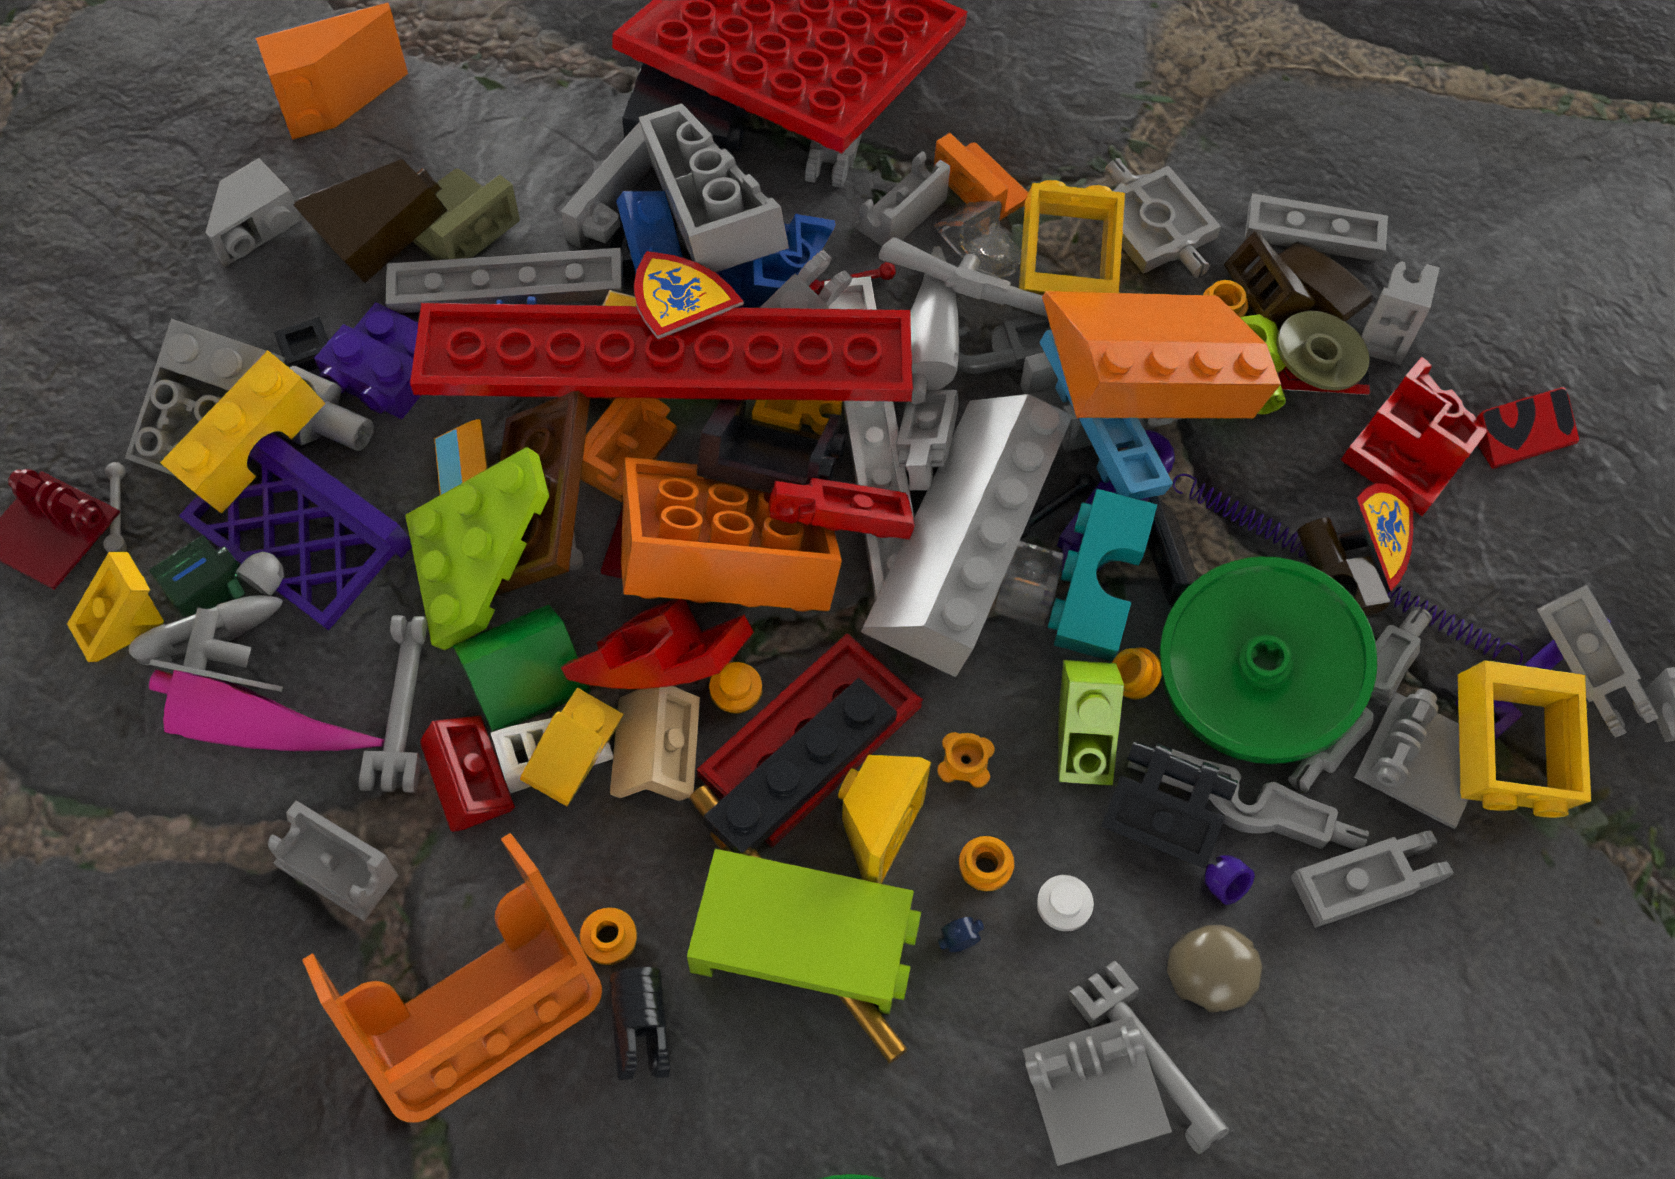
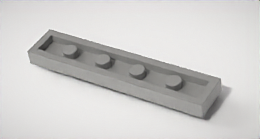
[385,248,624,313]

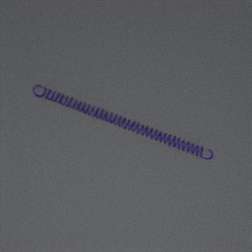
[1173,473,1523,665]

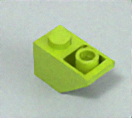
[1058,660,1124,785]

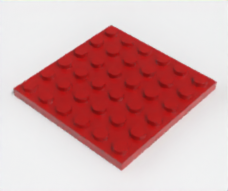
[612,0,968,154]

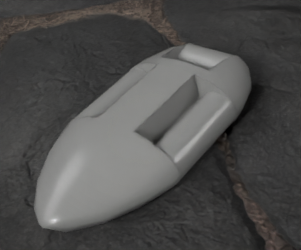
[129,595,283,665]

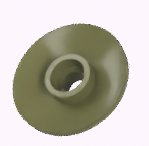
[1277,311,1370,390]

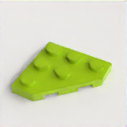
[405,447,549,651]

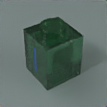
[149,535,245,618]

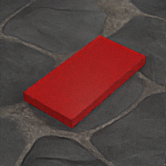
[696,633,923,848]

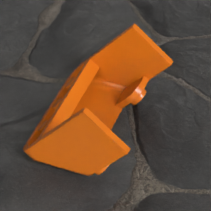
[302,833,602,1123]

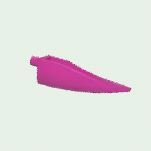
[149,670,384,751]

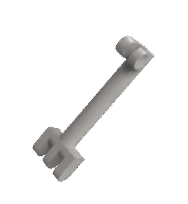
[359,615,428,793]
[1068,961,1229,1154]

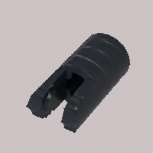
[609,967,670,1080]

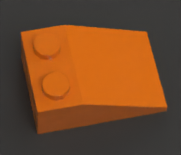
[256,2,408,140]

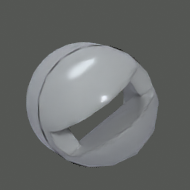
[235,552,284,596]

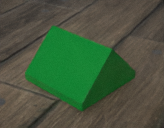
[453,604,591,732]

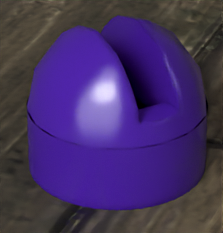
[1204,855,1255,905]

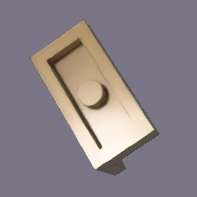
[610,686,700,801]

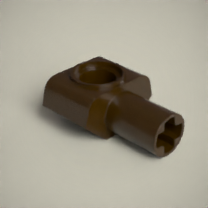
[1297,517,1390,617]

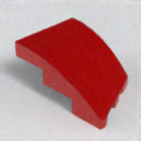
[1340,357,1487,517]
[561,599,754,689]

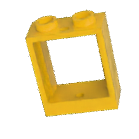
[1019,180,1125,296]
[1458,660,1591,818]

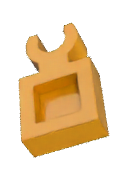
[752,400,842,435]

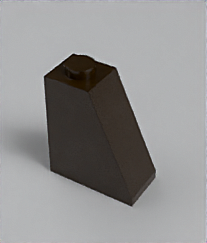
[293,159,447,283]

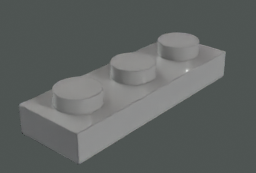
[1244,193,1388,262]

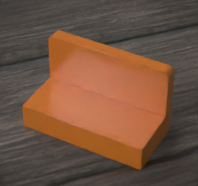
[934,133,1029,226]

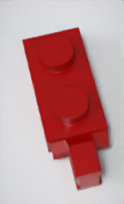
[768,478,915,540]

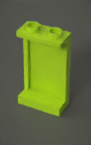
[687,849,921,1015]

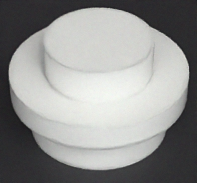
[1037,875,1094,931]

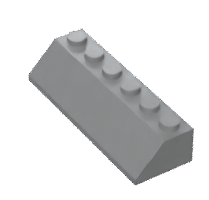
[861,394,1073,677]

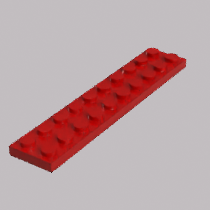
[410,303,913,402]

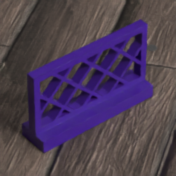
[179,433,412,631]

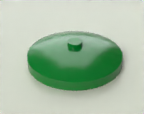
[1160,557,1378,764]

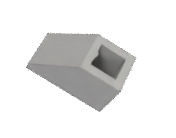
[205,158,301,267]

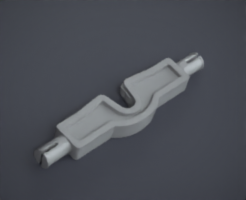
[1288,607,1432,793]
[1127,749,1369,850]

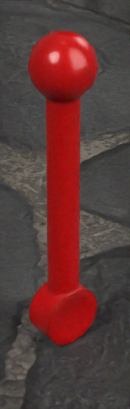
[809,262,896,295]

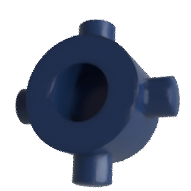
[938,917,984,952]

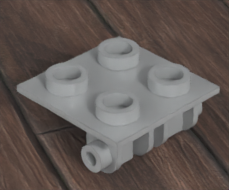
[1354,689,1469,829]
[1022,1016,1172,1166]

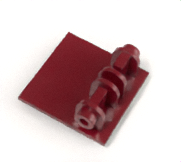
[0,469,121,590]

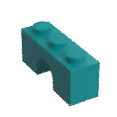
[1048,489,1157,662]

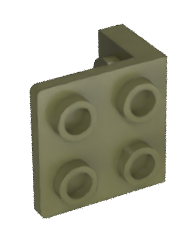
[412,168,520,260]

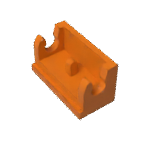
[580,398,677,502]

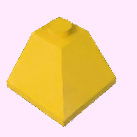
[838,755,931,884]

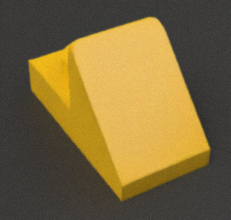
[67,552,164,662]
[520,688,624,807]

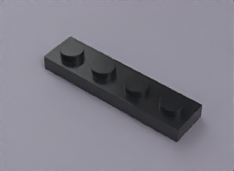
[704,678,897,856]

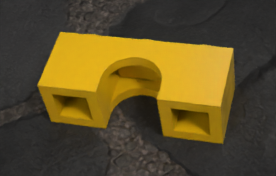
[160,350,326,514]

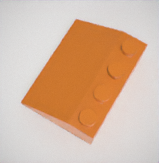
[1042,291,1281,418]
[621,457,842,612]

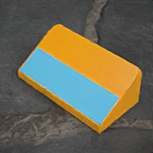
[434,419,488,495]

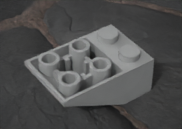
[125,318,285,476]

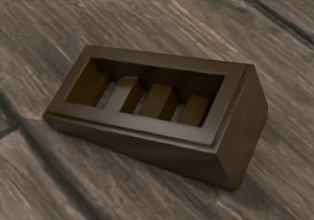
[1223,231,1315,331]

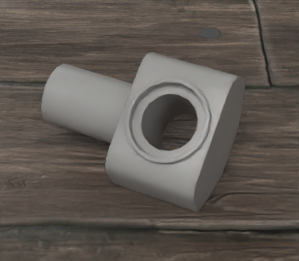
[273,366,374,451]

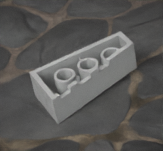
[639,104,789,273]

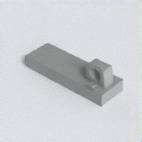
[561,122,652,248]

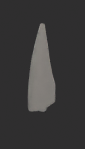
[910,246,959,404]

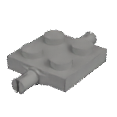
[1100,158,1221,278]

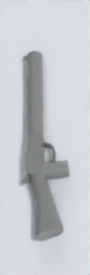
[879,237,1047,317]

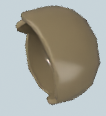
[1167,925,1263,1012]

